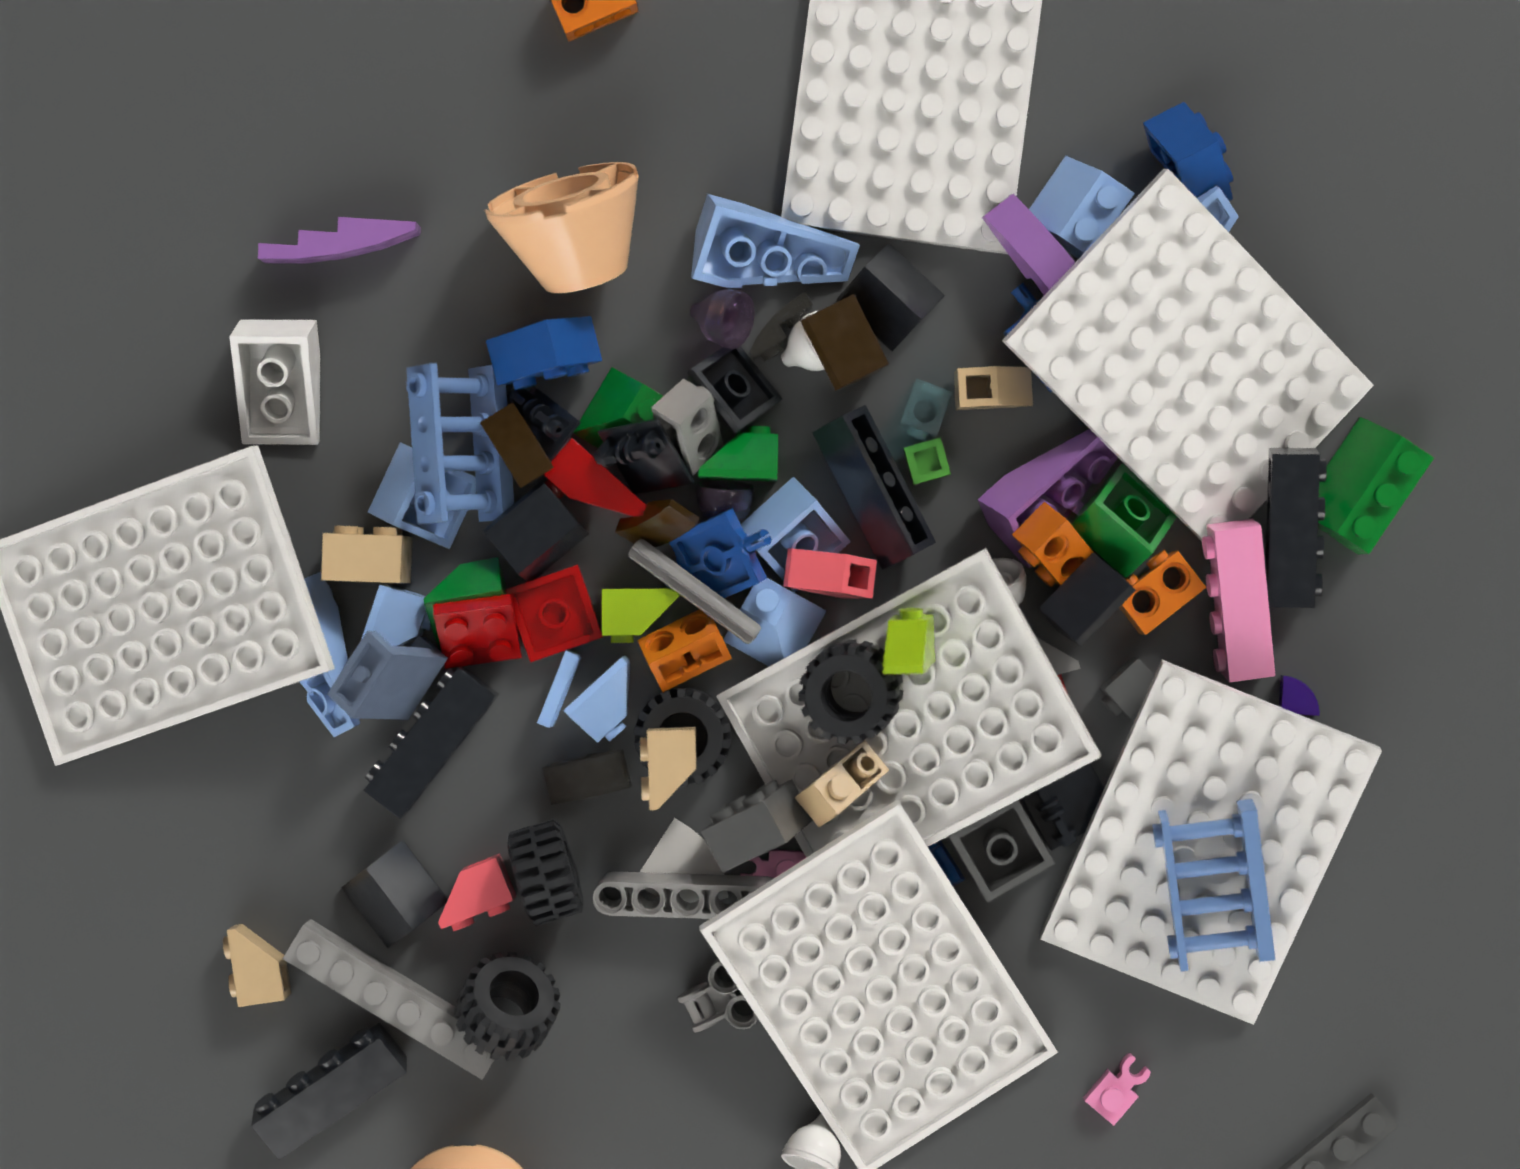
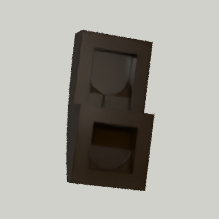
[480,402,554,488]
[615,499,699,547]

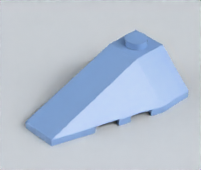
[691,194,860,288]
[299,572,360,737]

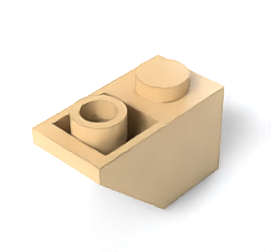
[954,366,1033,410]
[640,727,697,810]
[794,740,889,827]
[223,924,291,1007]

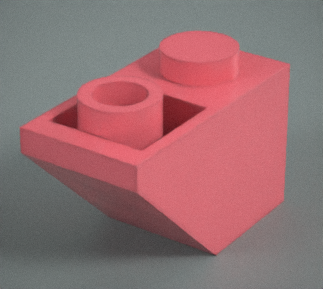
[783,548,877,599]
[438,853,517,931]

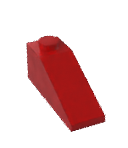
[543,438,647,517]

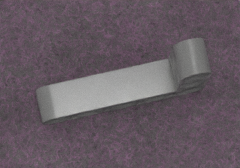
[592,871,774,919]

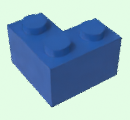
[1143,102,1233,201]
[486,316,603,390]

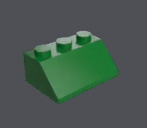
[1318,417,1434,555]

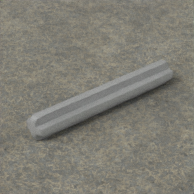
[628,539,761,644]

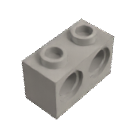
[651,378,724,475]

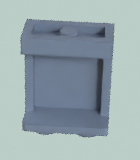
[327,631,448,720]

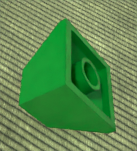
[573,367,663,448]
[699,426,778,482]
[424,557,507,652]

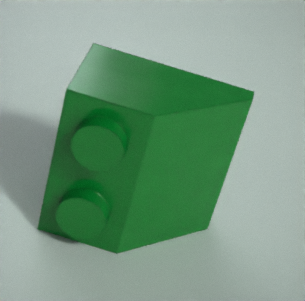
[1071,463,1177,578]

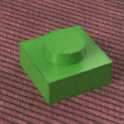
[903,437,951,485]

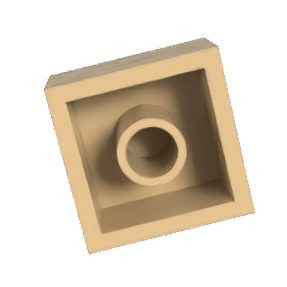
[321,526,412,583]

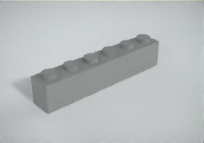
[282,919,494,1080]

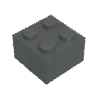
[701,779,813,873]
[949,800,1055,902]

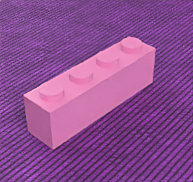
[1202,519,1275,683]

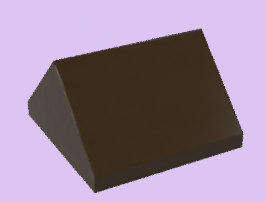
[800,294,889,391]

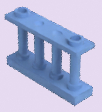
[406,363,514,524]
[1152,799,1276,972]

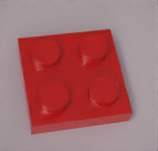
[505,565,604,663]
[433,594,522,669]

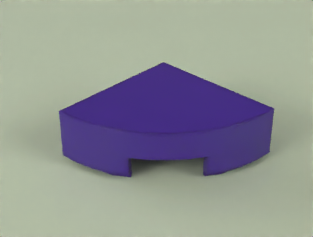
[1279,675,1320,716]

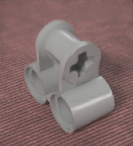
[677,957,758,1033]

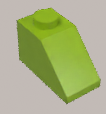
[602,588,680,643]
[883,608,935,674]

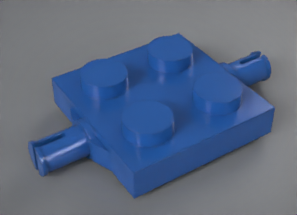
[665,508,771,598]

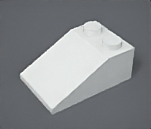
[229,320,320,445]

